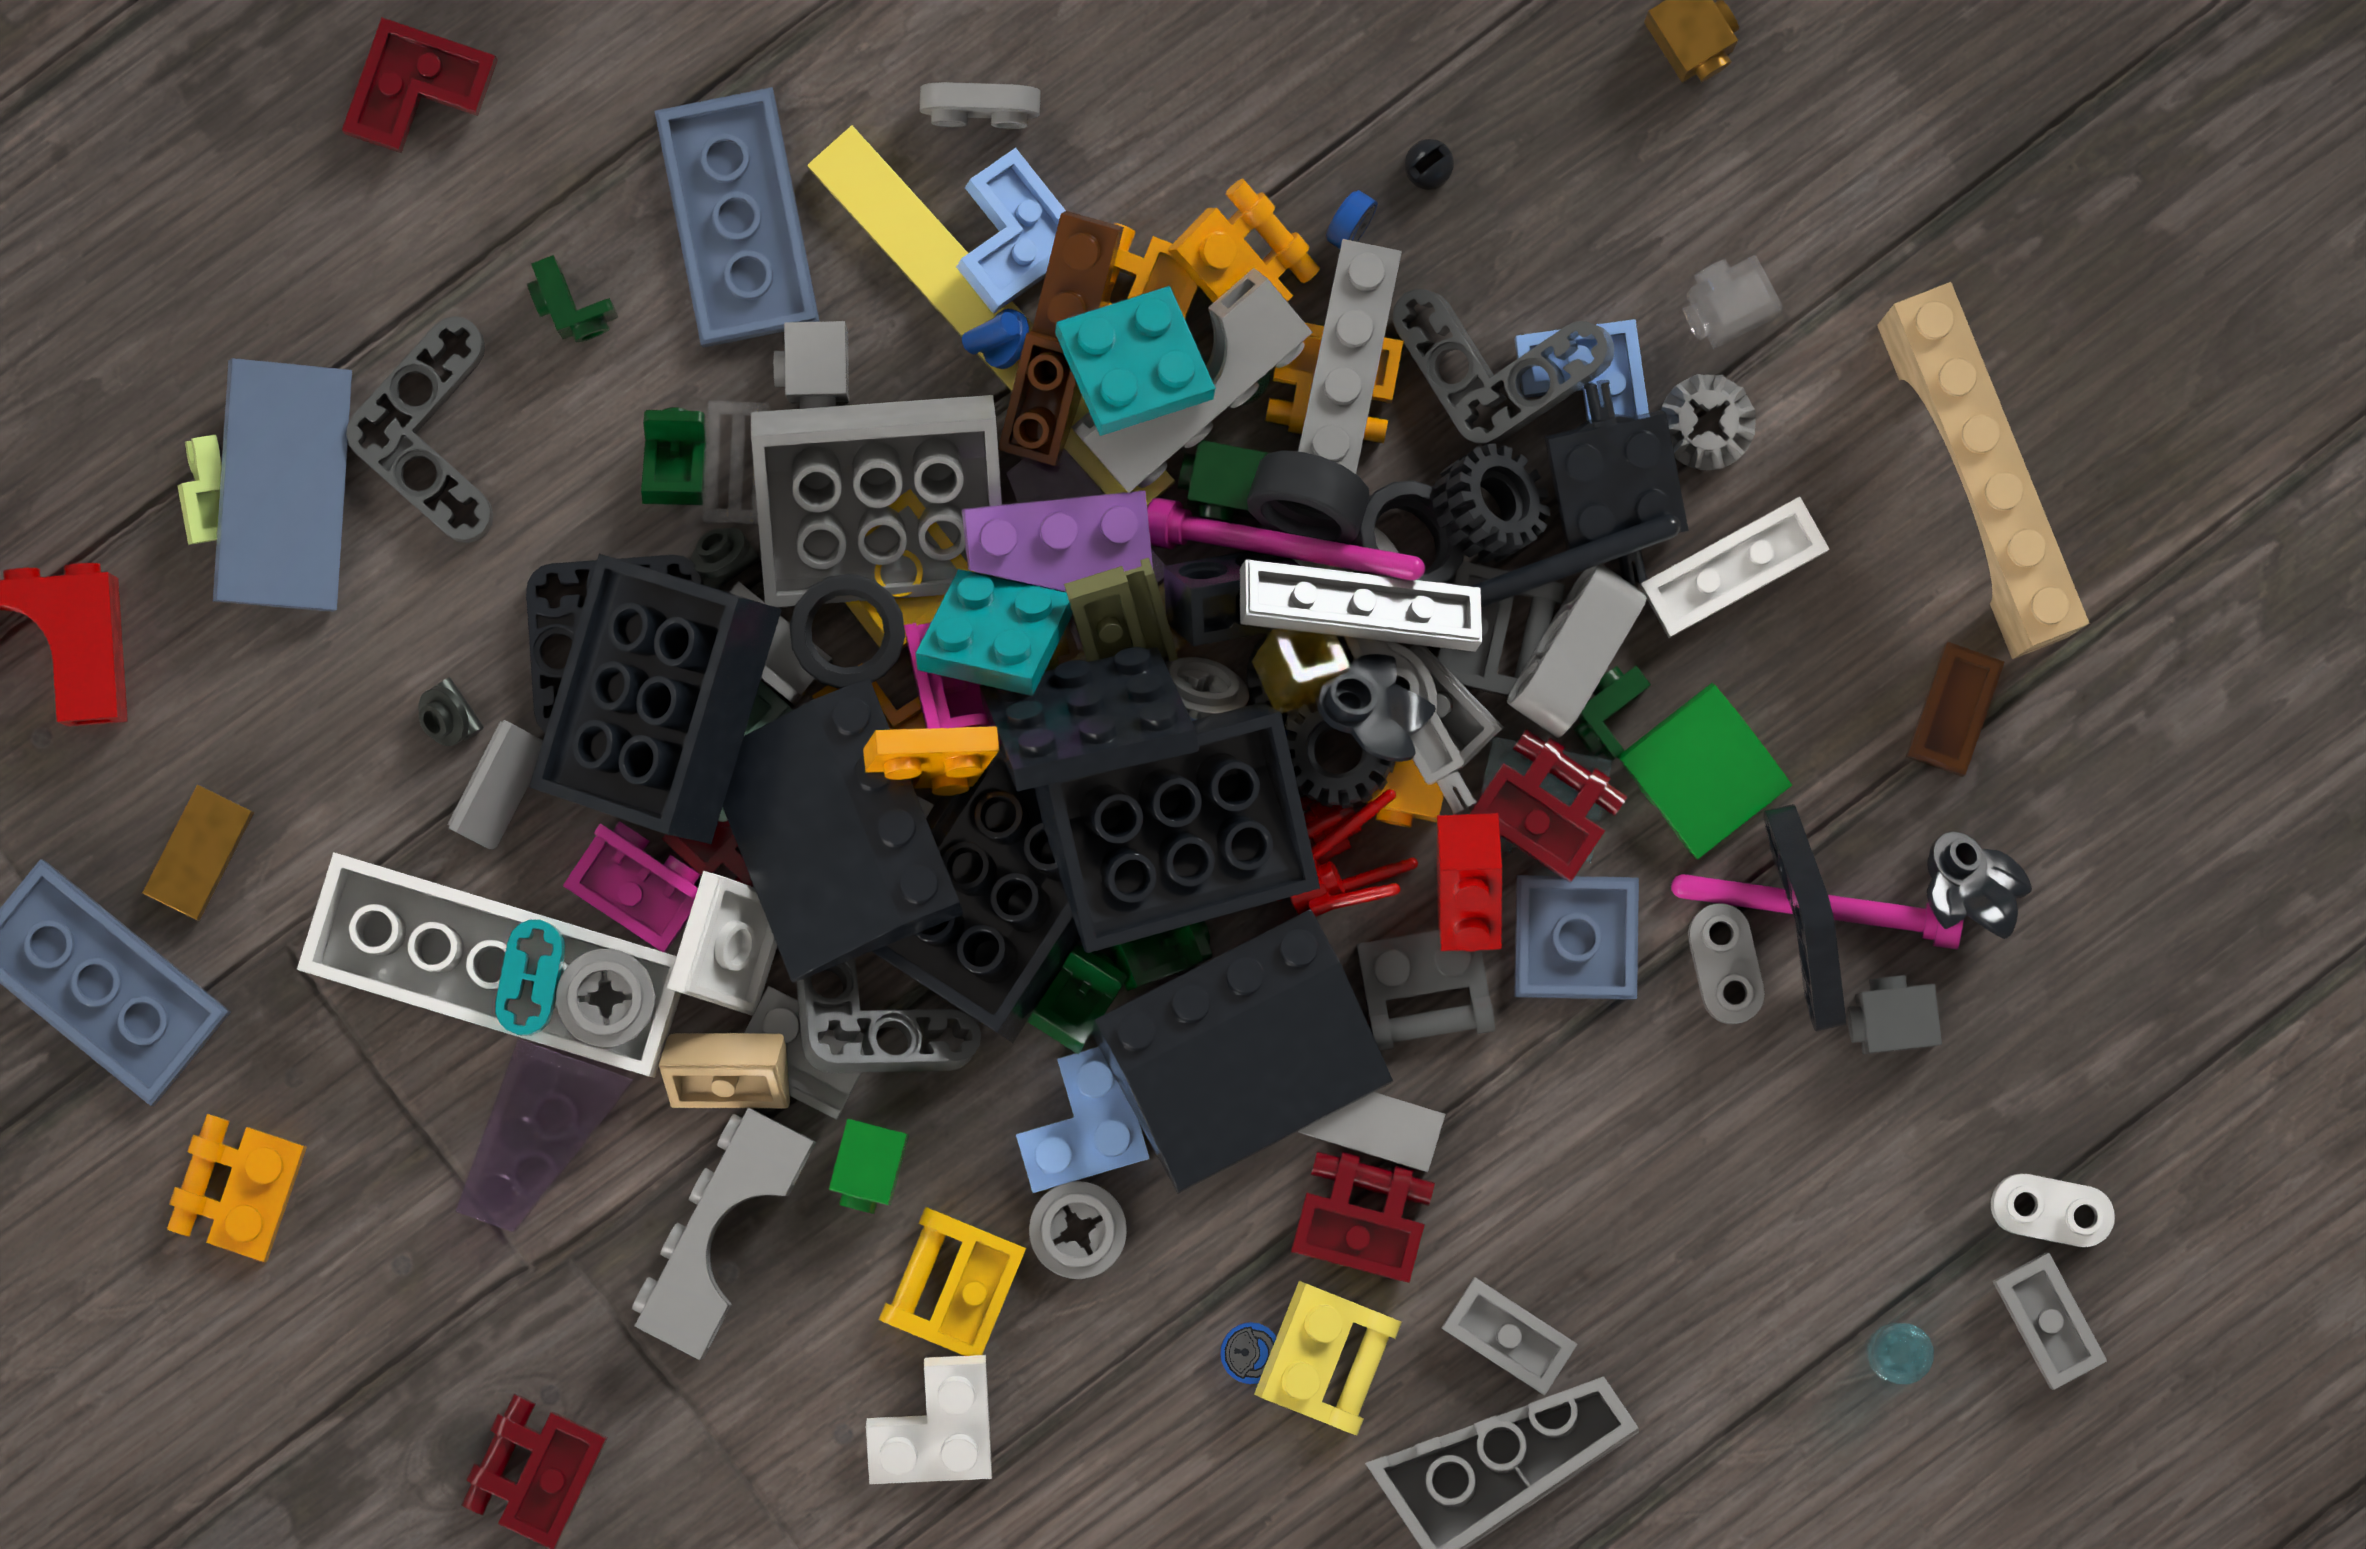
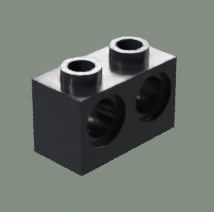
[1163,551,1301,646]

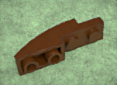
[998,211,1124,466]

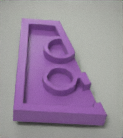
[962,490,1153,592]

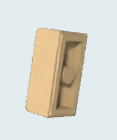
[659,1033,790,1108]

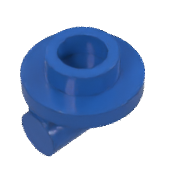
[962,309,1029,369]

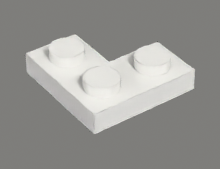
[866,1355,992,1484]

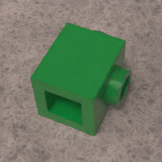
[829,1118,909,1214]

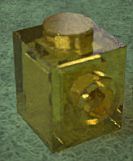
[1252,628,1351,713]

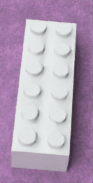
[297,852,681,1078]

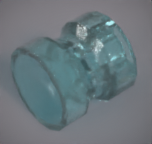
[1866,1322,1934,1384]

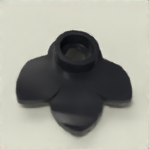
[1317,654,1436,762]
[1927,831,2032,939]

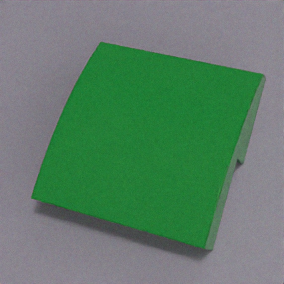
[1617,683,1792,860]

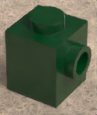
[1178,440,1268,523]

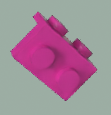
[563,821,700,953]

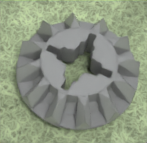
[1661,374,1756,470]
[1164,657,1249,719]
[556,949,656,1048]
[1029,1181,1127,1279]

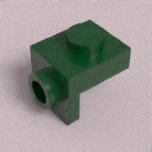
[527,255,618,342]
[641,407,707,506]
[1574,666,1651,762]
[1110,921,1212,992]
[1027,944,1127,1055]

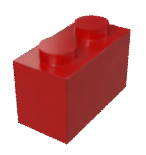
[1437,813,1502,952]

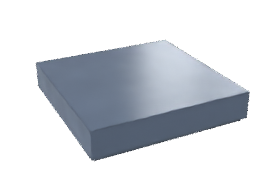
[1514,875,1639,1000]

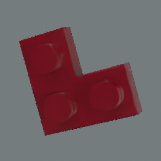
[342,17,498,153]

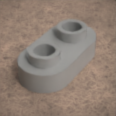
[920,82,1041,129]
[1688,904,1765,1024]

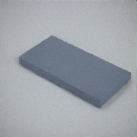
[655,87,820,348]
[213,358,352,612]
[0,859,231,1106]

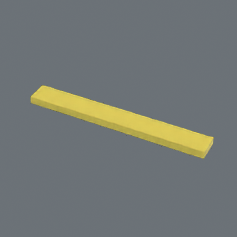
[807,125,1175,507]

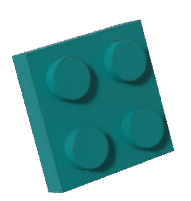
[1055,286,1216,436]
[916,569,1072,696]

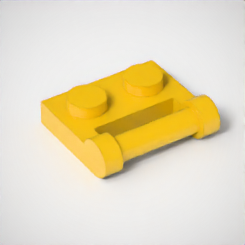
[878,1207,1027,1356]

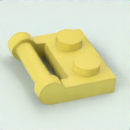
[1254,1281,1402,1436]

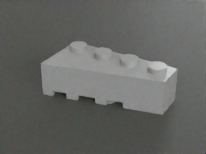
[1365,1376,1639,1549]

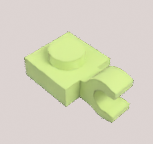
[177,435,221,545]

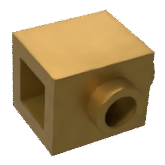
[1644,0,1739,83]

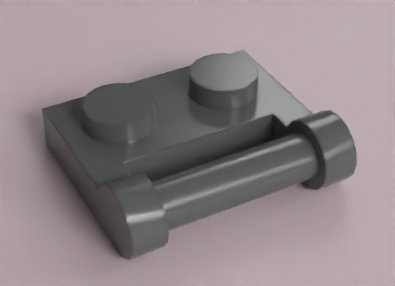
[1437,561,1566,698]
[1356,930,1495,1051]

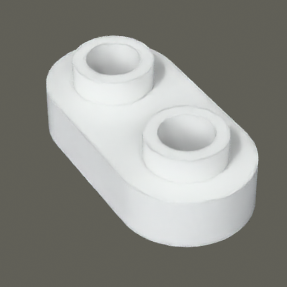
[1991,1174,2115,1247]

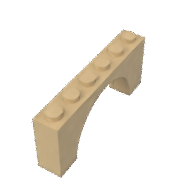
[1877,282,2090,659]

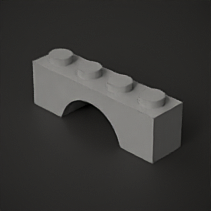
[1298,239,1402,474]
[1071,268,1313,493]
[632,1108,817,1360]

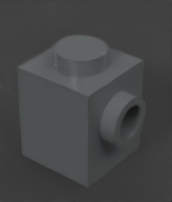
[1847,975,1942,1054]

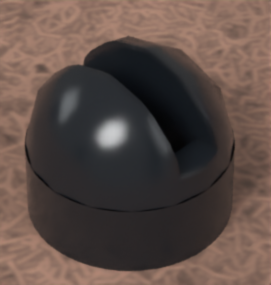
[1405,139,1454,190]

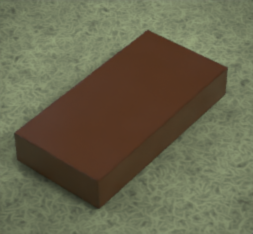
[1906,642,2005,777]

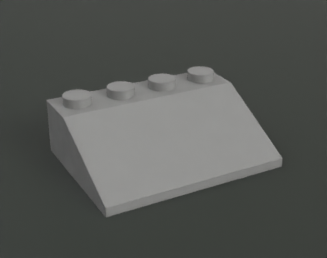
[751,395,1006,607]

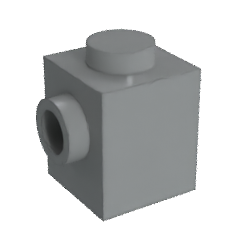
[773,321,849,409]

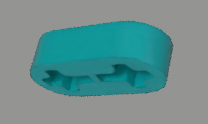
[495,920,565,1036]

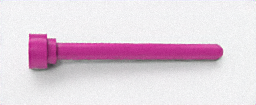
[1147,497,1425,580]
[1671,874,1963,950]

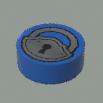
[1326,190,1378,249]
[1220,1322,1277,1384]

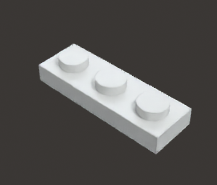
[1640,497,1829,638]

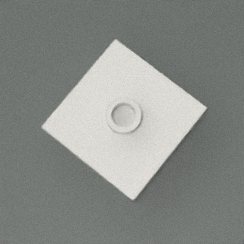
[667,871,777,1016]

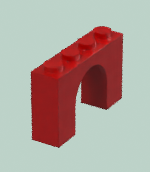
[0,563,128,727]

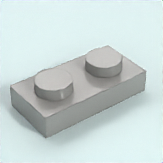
[1992,1253,2107,1390]
[1441,1277,1578,1396]

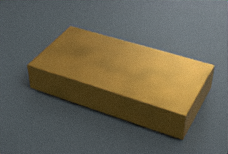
[142,785,254,921]

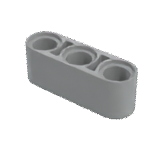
[1507,564,1647,738]

